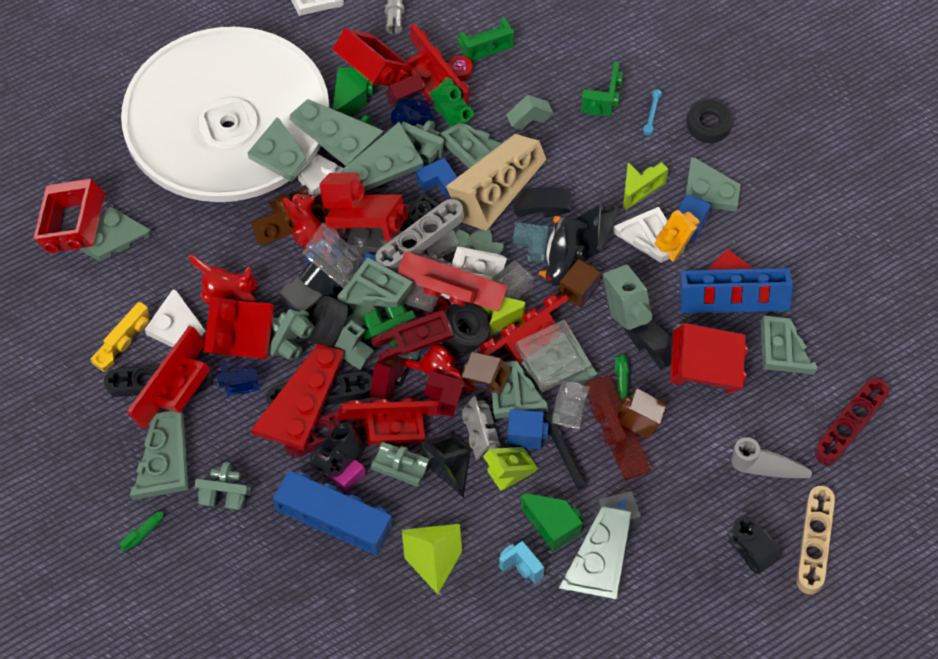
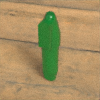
[615,354,630,402]
[120,512,164,552]

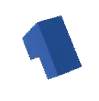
[416,158,457,197]

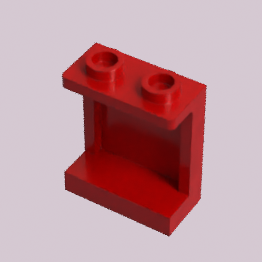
[325,195,408,243]
[670,323,747,394]

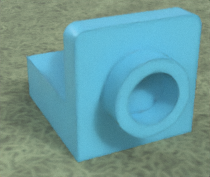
[499,541,544,584]

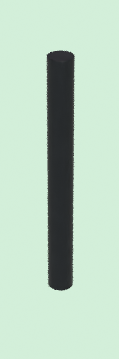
[537,390,587,489]

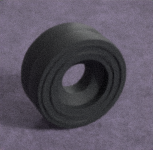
[306,296,348,347]
[442,302,490,354]

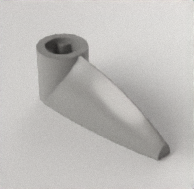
[731,437,812,478]

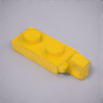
[91,302,150,372]

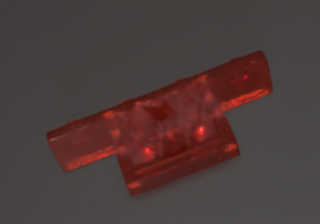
[584,375,651,480]

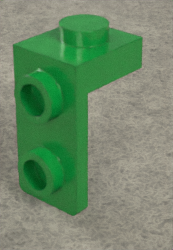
[581,61,623,117]

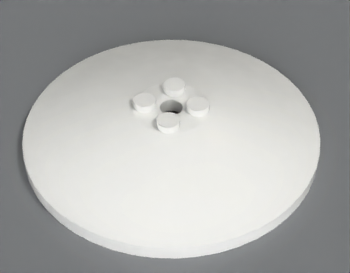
[121,27,329,202]

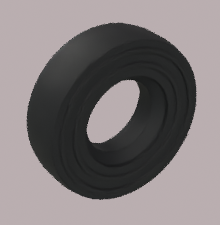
[686,99,733,143]

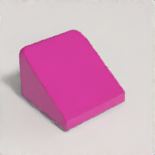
[326,460,366,493]

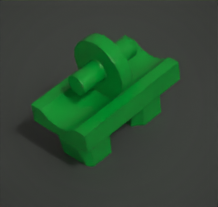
[429,78,474,128]
[362,303,415,347]

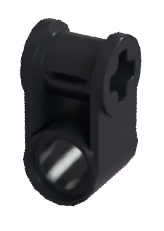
[299,255,349,300]
[310,422,365,477]
[728,516,783,574]

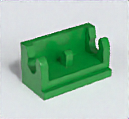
[457,18,514,62]

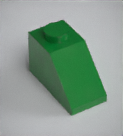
[333,68,374,117]
[520,493,583,552]

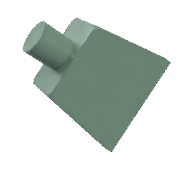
[603,264,652,330]

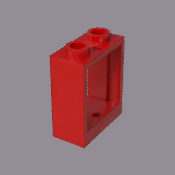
[332,28,413,86]
[33,179,105,253]

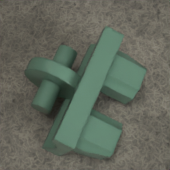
[401,120,445,164]
[268,309,315,360]
[371,442,430,487]
[195,462,251,511]

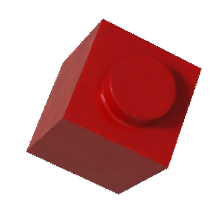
[319,173,364,209]

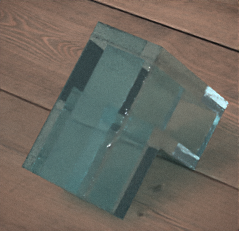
[513,222,548,263]

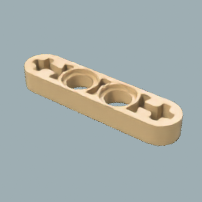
[796,486,835,594]

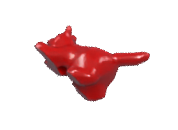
[282,194,347,248]
[189,254,258,305]
[405,344,474,398]

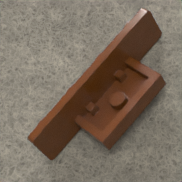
[251,186,332,246]

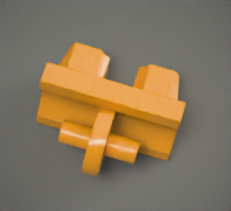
[654,210,699,262]

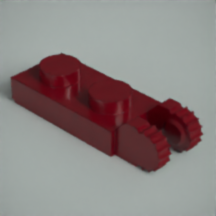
[372,310,454,362]

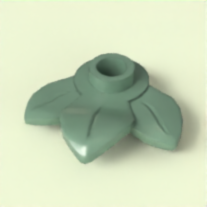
[452,228,504,255]

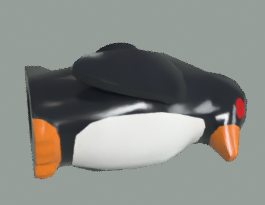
[539,216,589,286]

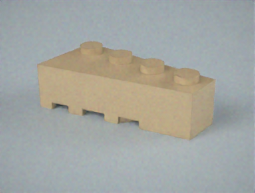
[446,134,546,231]

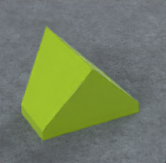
[402,524,462,595]

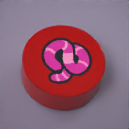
[447,56,472,81]

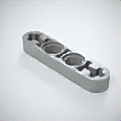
[375,199,464,272]

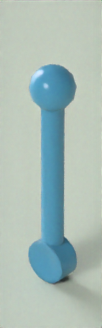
[643,89,662,135]

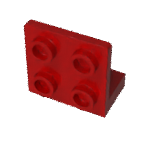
[204,297,274,359]

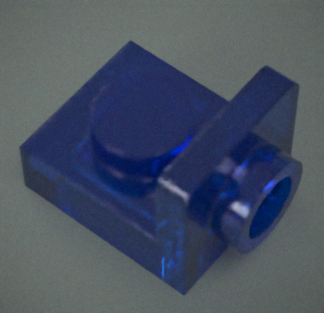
[391,99,434,126]
[216,360,260,397]

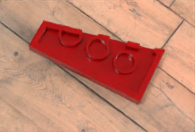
[251,343,344,451]

